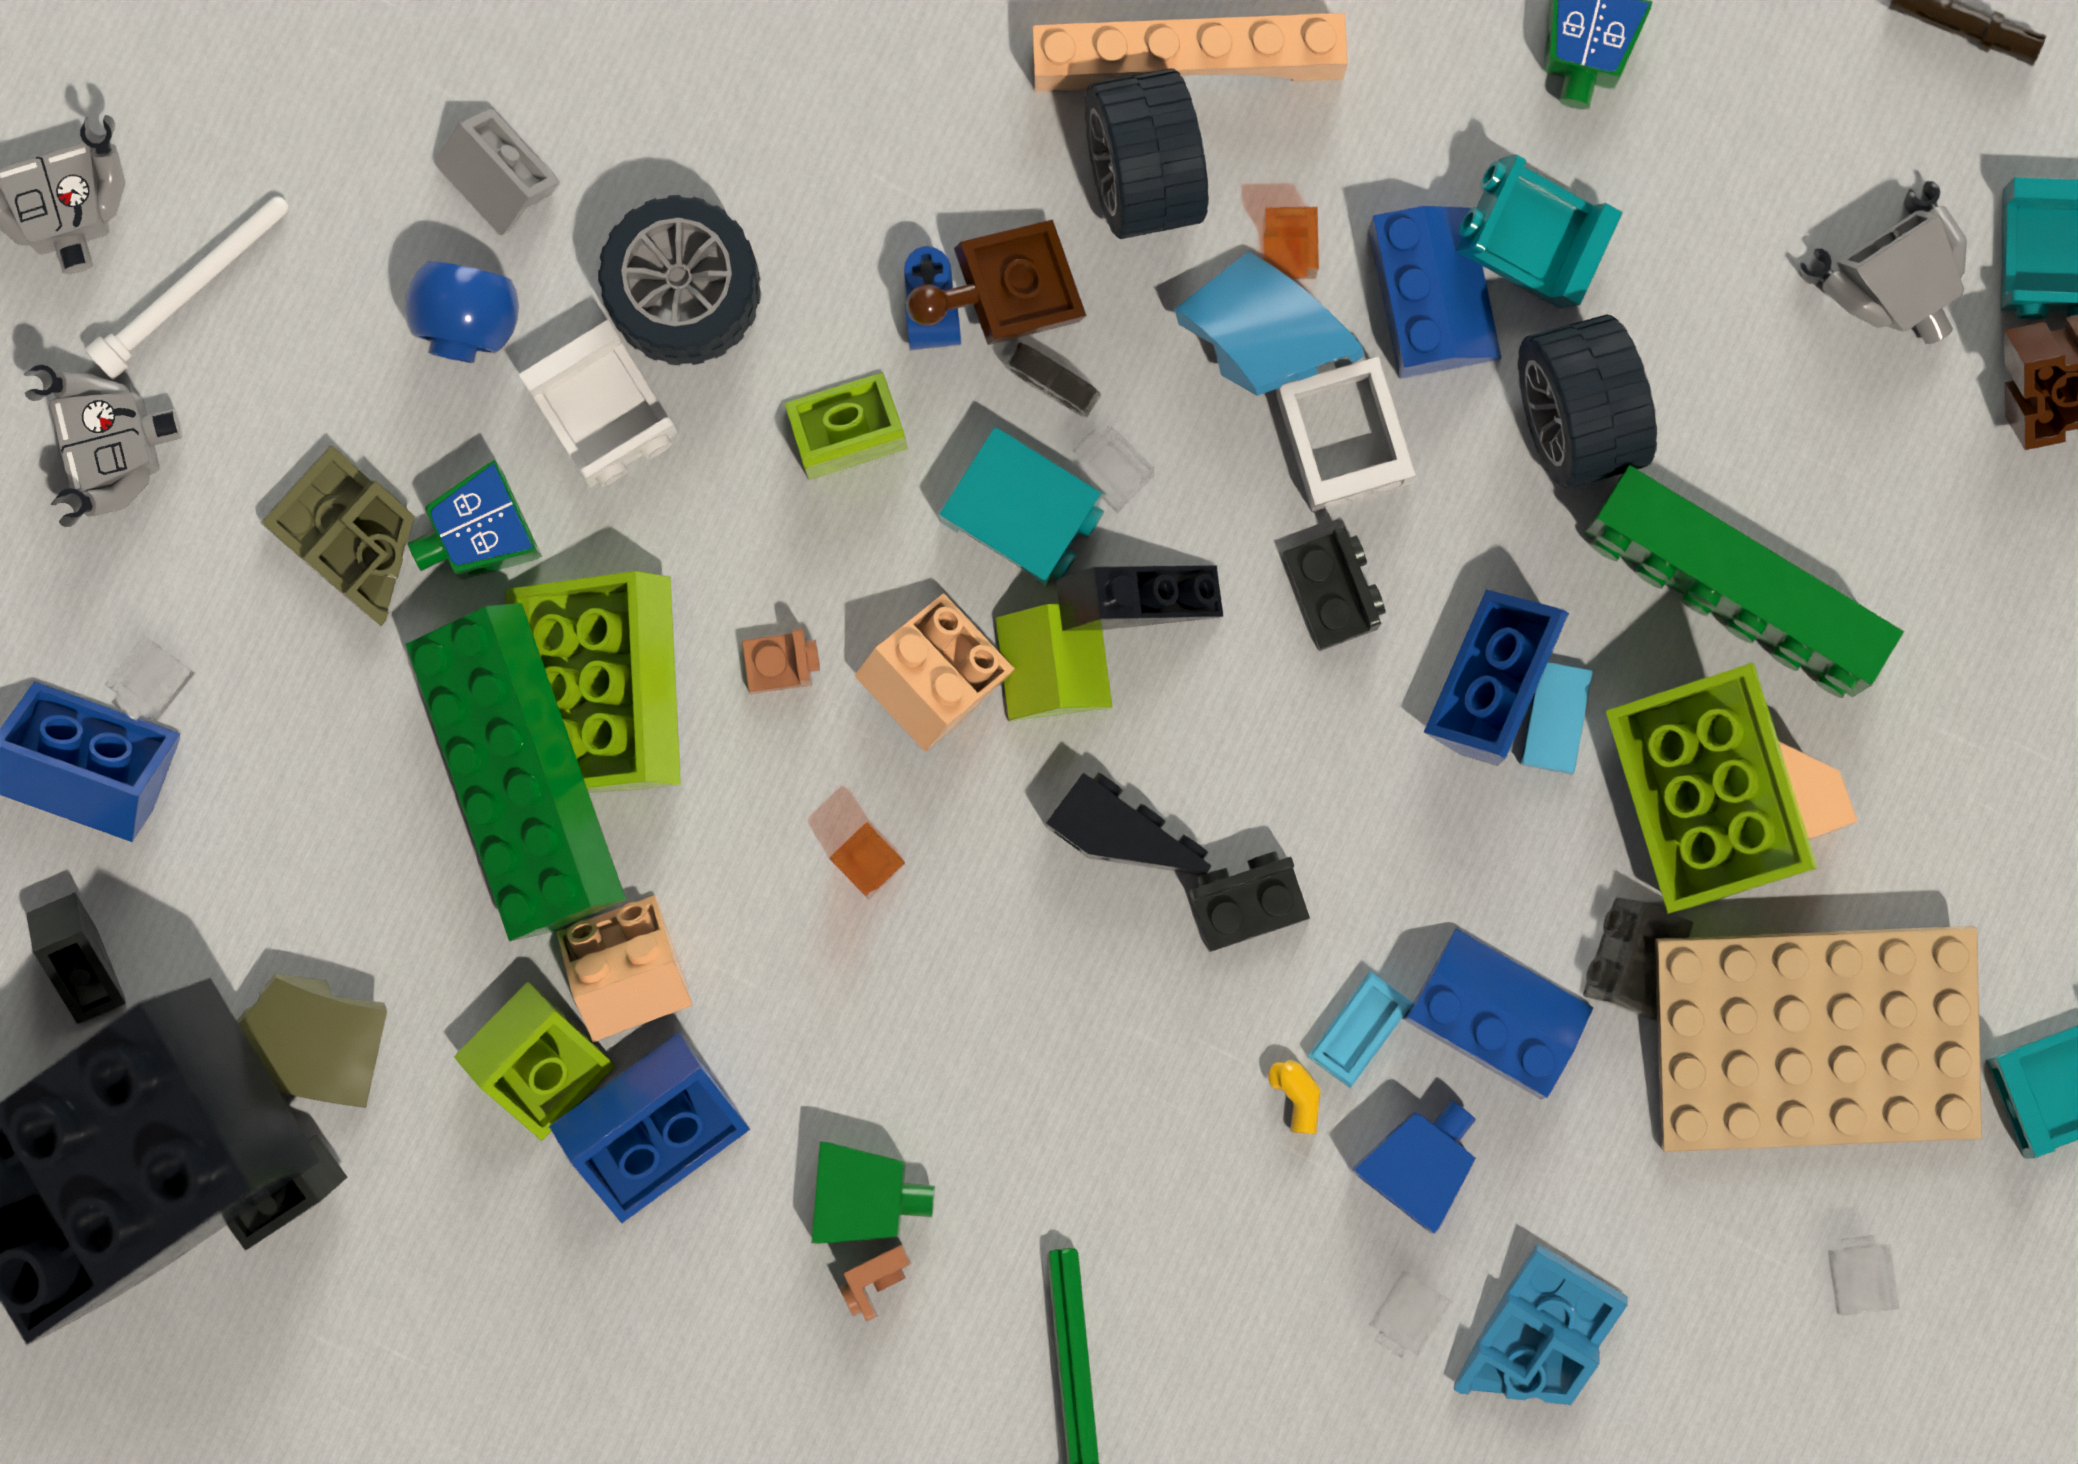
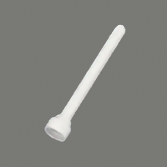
[84,197,288,381]

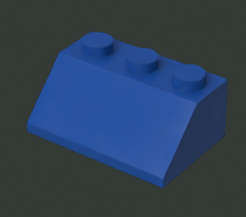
[1368,206,1502,379]
[1423,589,1569,766]
[0,681,180,842]
[1403,928,1593,1099]
[549,1032,750,1223]

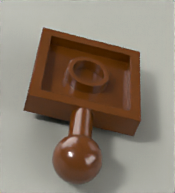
[906,219,1087,345]

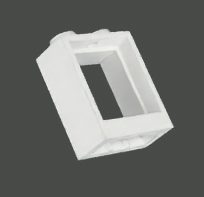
[1276,356,1416,513]

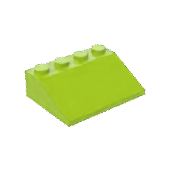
[505,571,681,793]
[1606,663,1818,914]

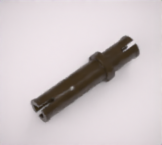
[1888,0,2046,67]

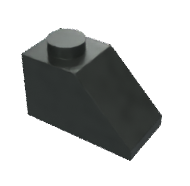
[26,893,126,1024]
[227,1134,347,1251]

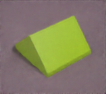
[784,372,908,480]
[996,604,1113,721]

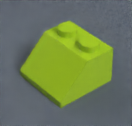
[454,981,616,1141]

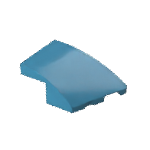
[1174,251,1364,396]
[1454,1244,1628,1405]

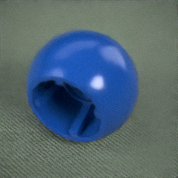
[404,261,519,363]

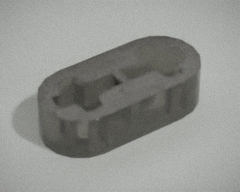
[1004,342,1101,417]

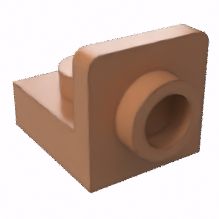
[742,628,820,694]
[839,1244,912,1321]

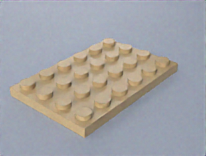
[1655,926,1982,1152]

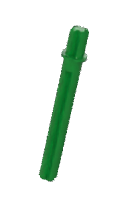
[1047,1248,1099,1464]

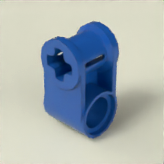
[904,246,962,350]

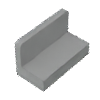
[434,108,560,235]

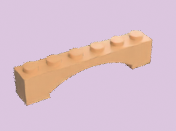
[1033,13,1348,92]

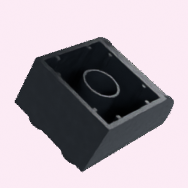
[0,978,321,1345]

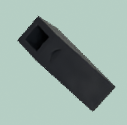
[1056,565,1224,631]
[1046,772,1212,875]

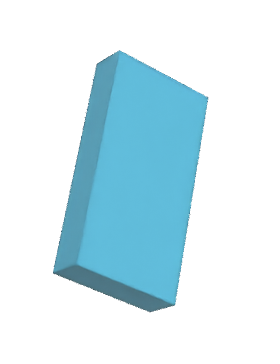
[1521,662,1593,775]
[1307,971,1413,1088]

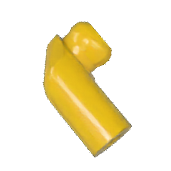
[1268,1060,1321,1135]

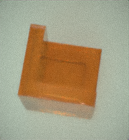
[1263,207,1319,279]
[829,822,906,900]

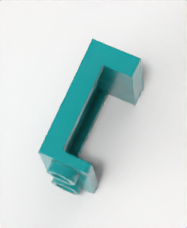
[1456,154,1623,309]
[2001,177,2078,320]
[939,427,1104,587]
[1985,1025,2078,1159]

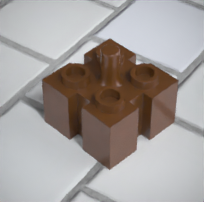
[2004,315,2078,450]

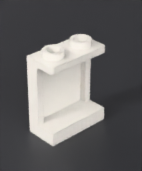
[519,320,678,488]

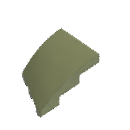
[260,445,415,626]
[237,974,387,1108]

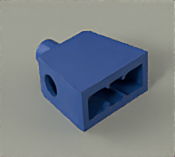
[1351,1100,1476,1234]

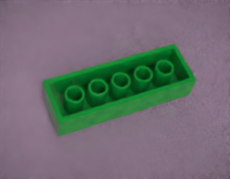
[1584,465,1905,698]
[405,603,626,942]

